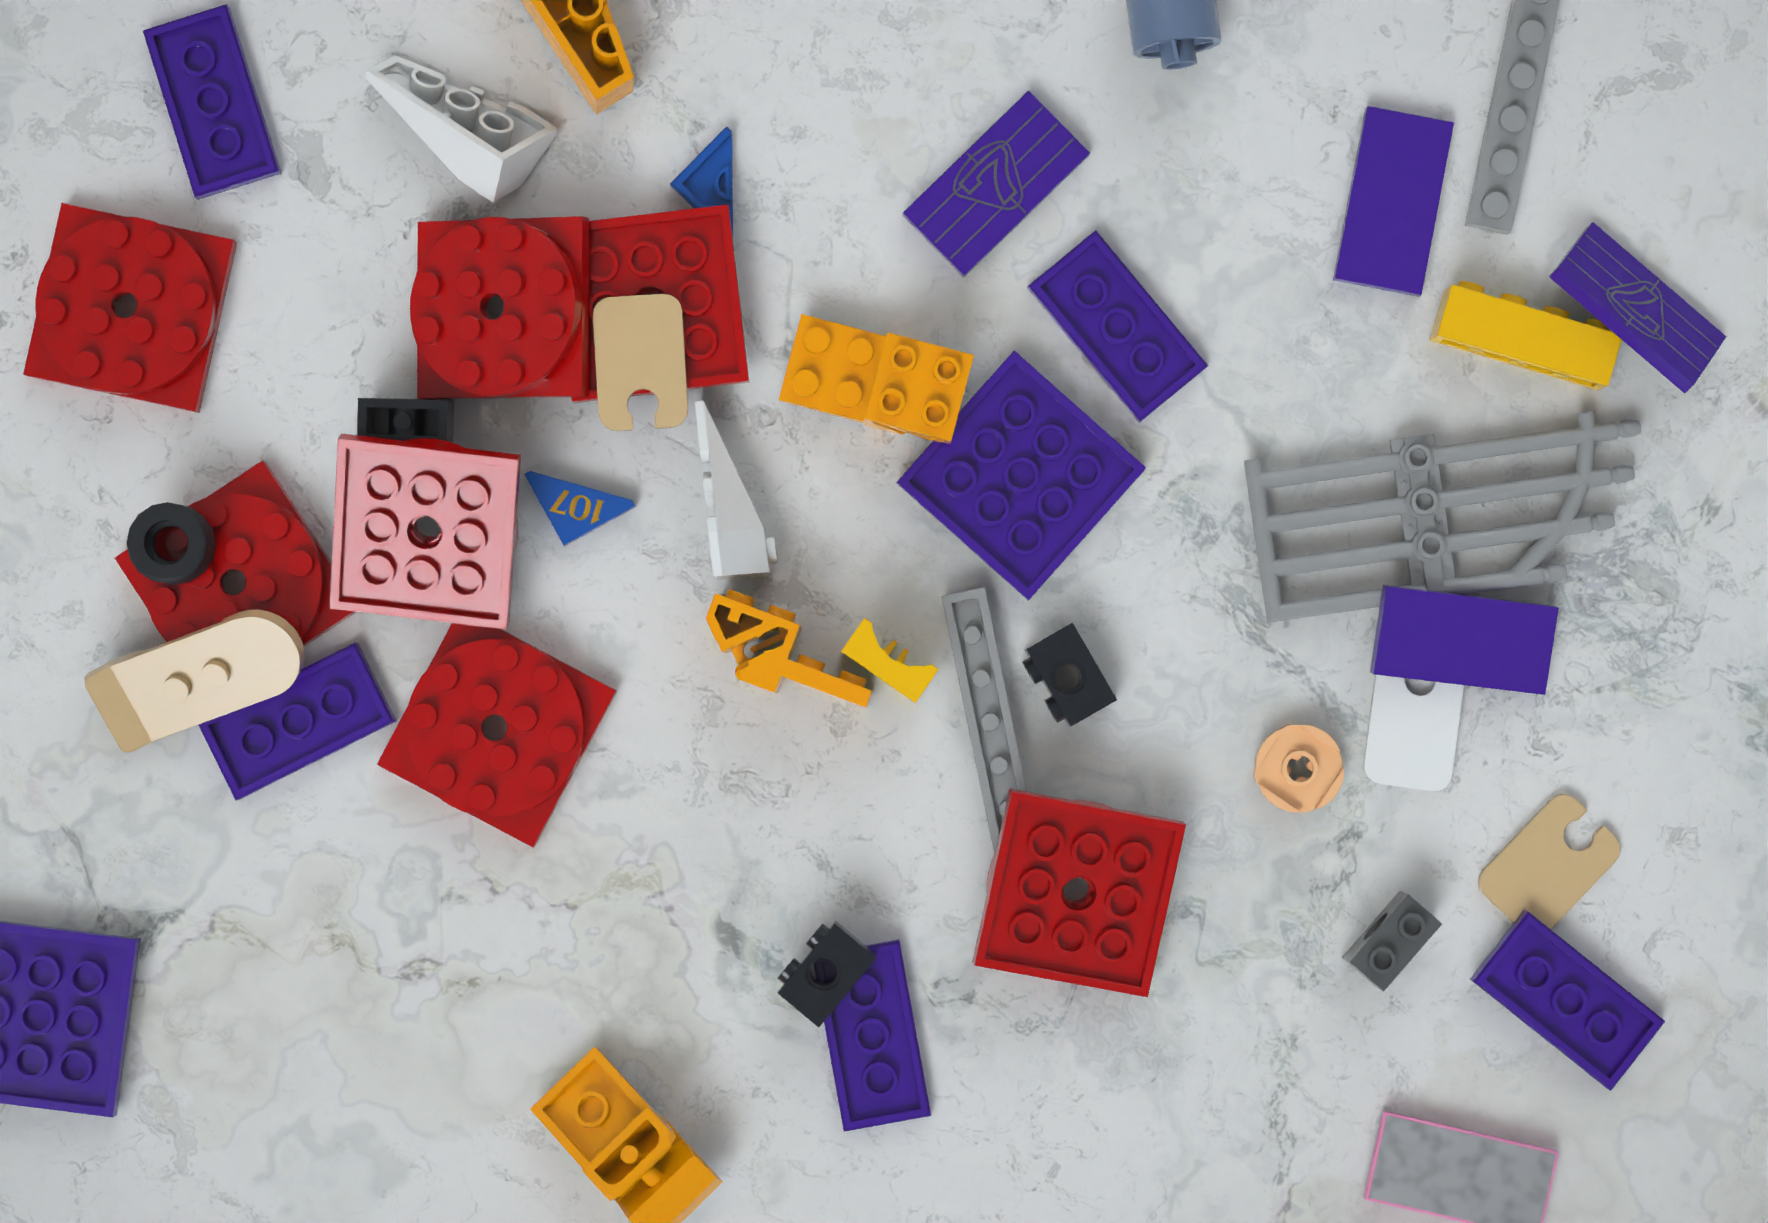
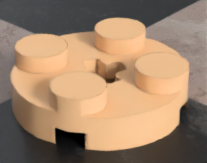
[1253,725,1344,812]

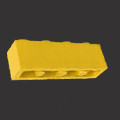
[1429,281,1622,390]

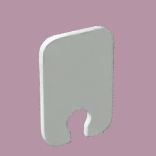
[1363,675,1464,791]

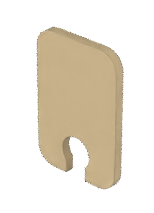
[593,294,688,431]
[1478,794,1621,929]

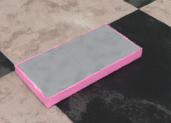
[1363,1110,1559,1223]

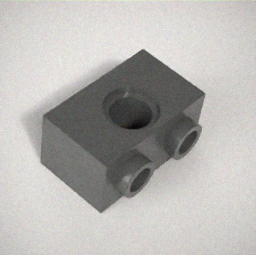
[1342,891,1442,992]

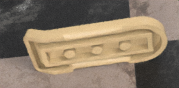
[84,609,304,753]

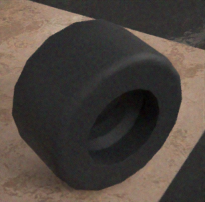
[126,502,216,585]

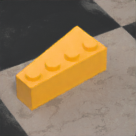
[521,0,634,114]

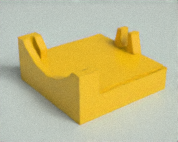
[841,618,939,703]

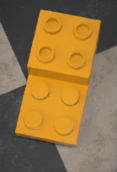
[779,314,974,444]
[706,589,872,708]
[530,1047,723,1223]

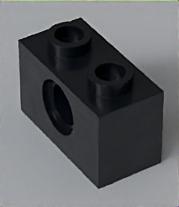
[357,397,454,443]
[1022,623,1117,727]
[777,921,877,1028]

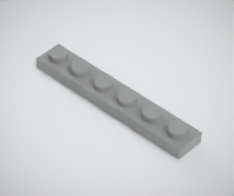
[1465,0,1560,235]
[941,587,1027,853]

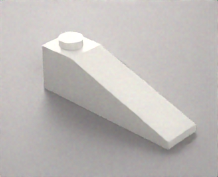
[365,55,558,203]
[695,401,778,580]

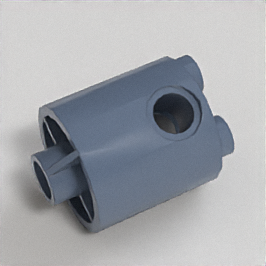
[1126,0,1221,70]

